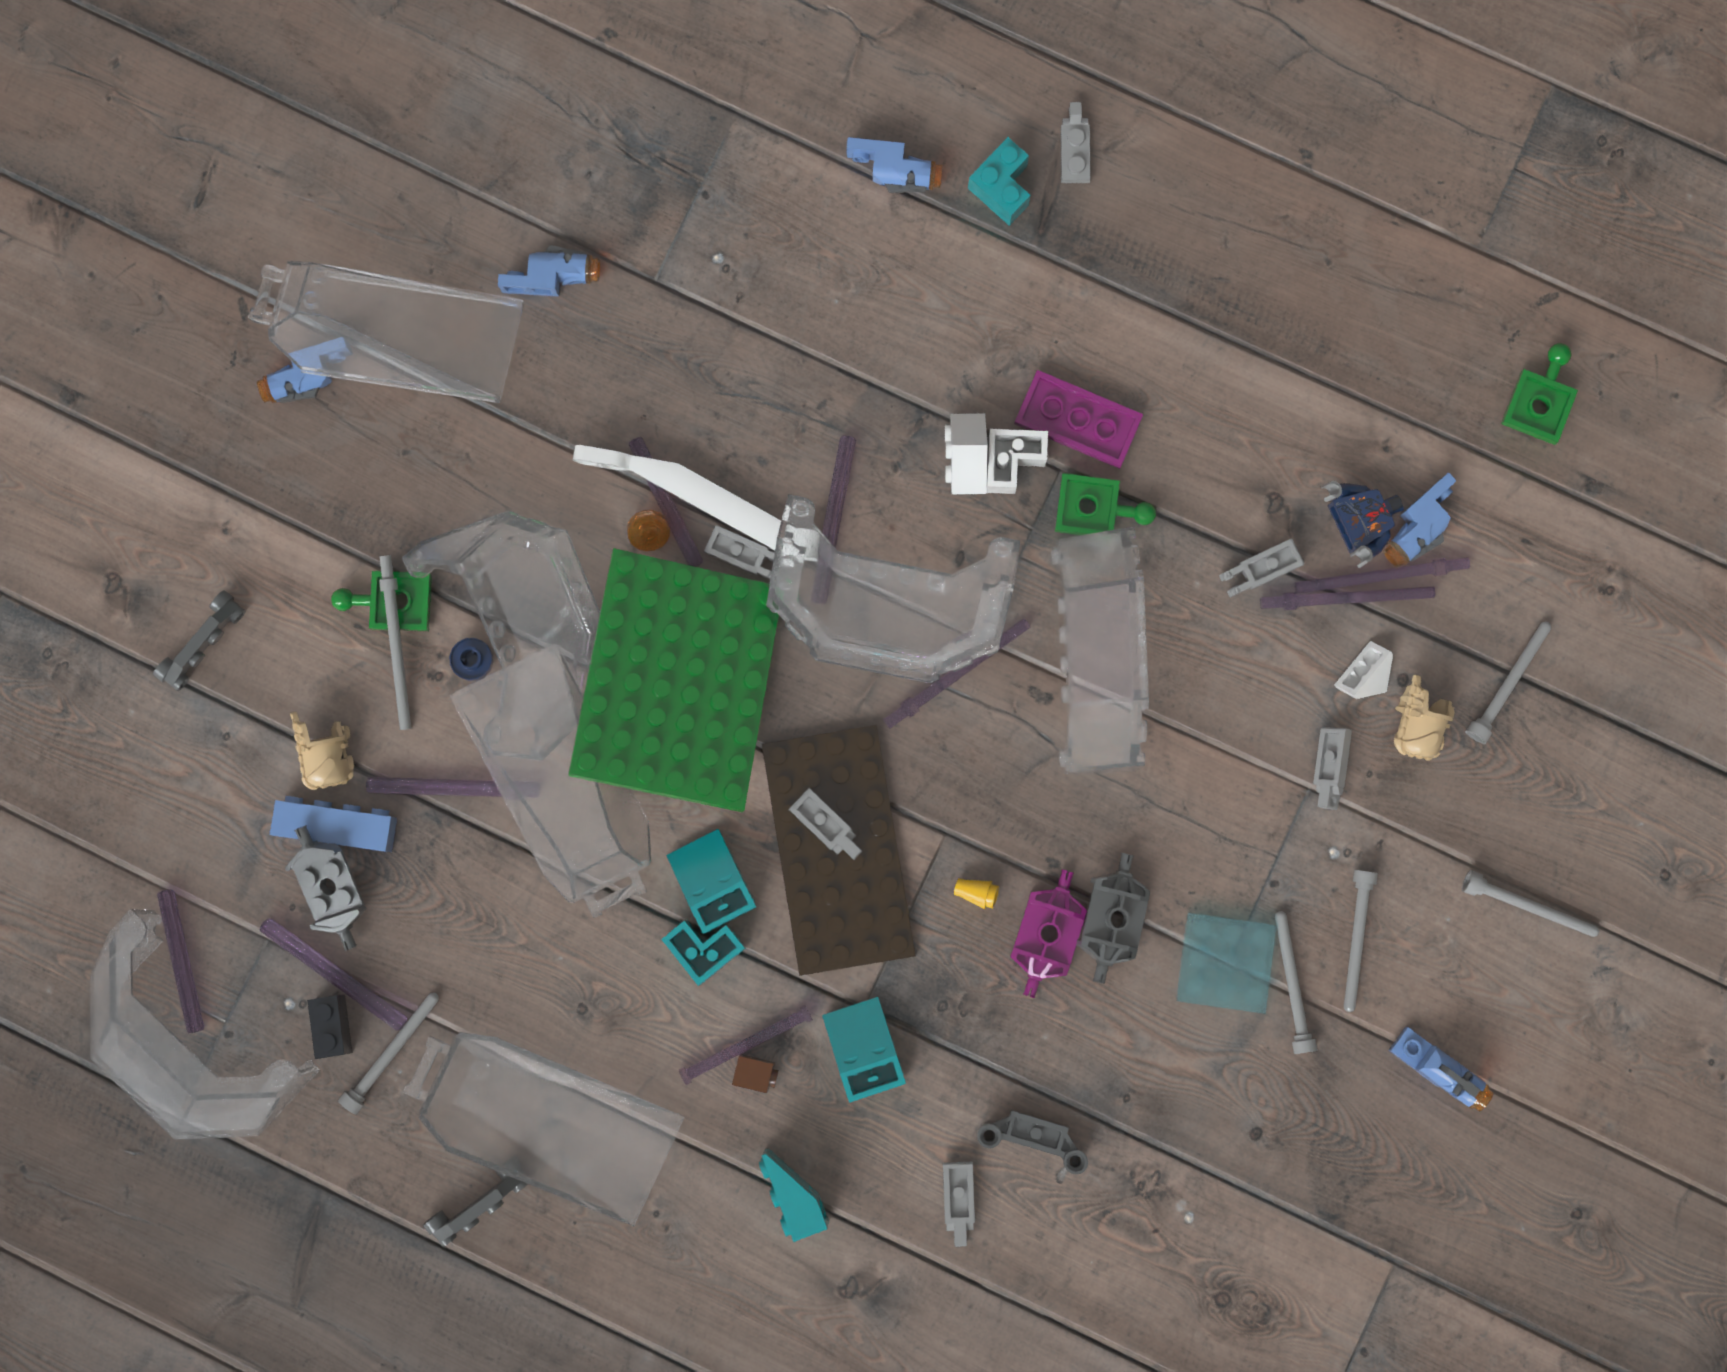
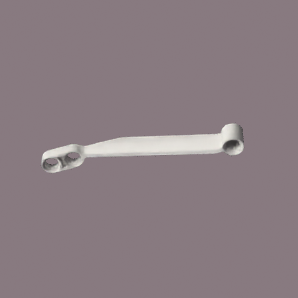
[573,445,821,561]

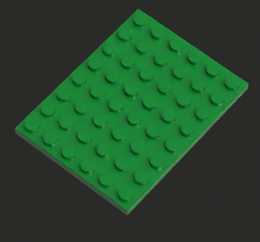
[568,548,784,812]

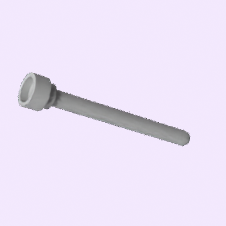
[1465,621,1551,744]
[1344,870,1378,1012]
[1462,870,1599,937]
[1275,911,1318,1054]
[338,993,439,1115]

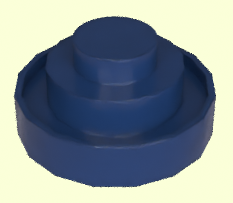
[449,638,494,681]

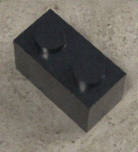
[307,994,353,1059]

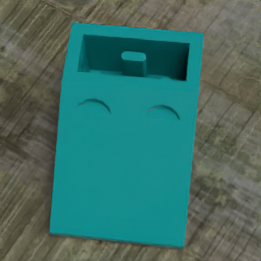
[666,829,758,934]
[822,997,906,1103]
[759,1148,829,1242]

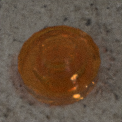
[627,510,670,551]

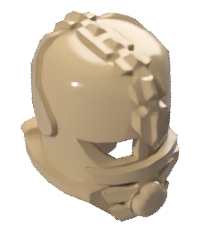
[1394,675,1455,761]
[290,712,354,790]

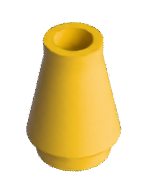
[954,878,999,909]

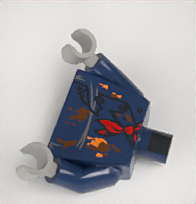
[1321,481,1404,568]

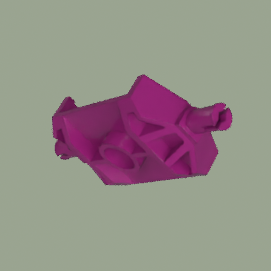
[1010,869,1087,998]

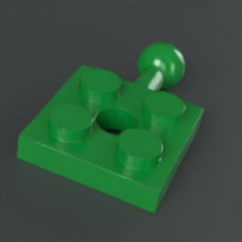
[1501,343,1578,445]
[1055,473,1156,539]
[331,571,432,632]

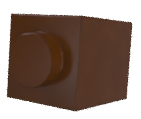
[732,1054,779,1093]

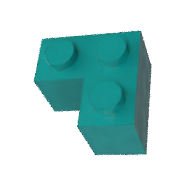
[968,137,1031,226]
[661,920,747,986]

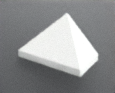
[1334,641,1393,699]

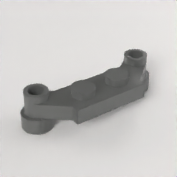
[153,590,246,691]
[977,1110,1088,1174]
[423,1156,530,1247]

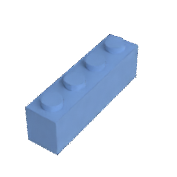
[270,796,397,853]

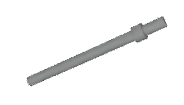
[379,555,412,730]

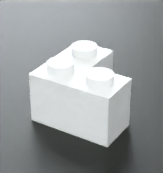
[945,413,987,494]
[986,429,1048,494]

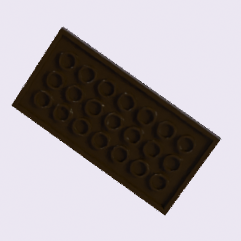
[762,725,916,976]

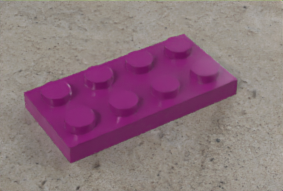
[1014,370,1143,469]

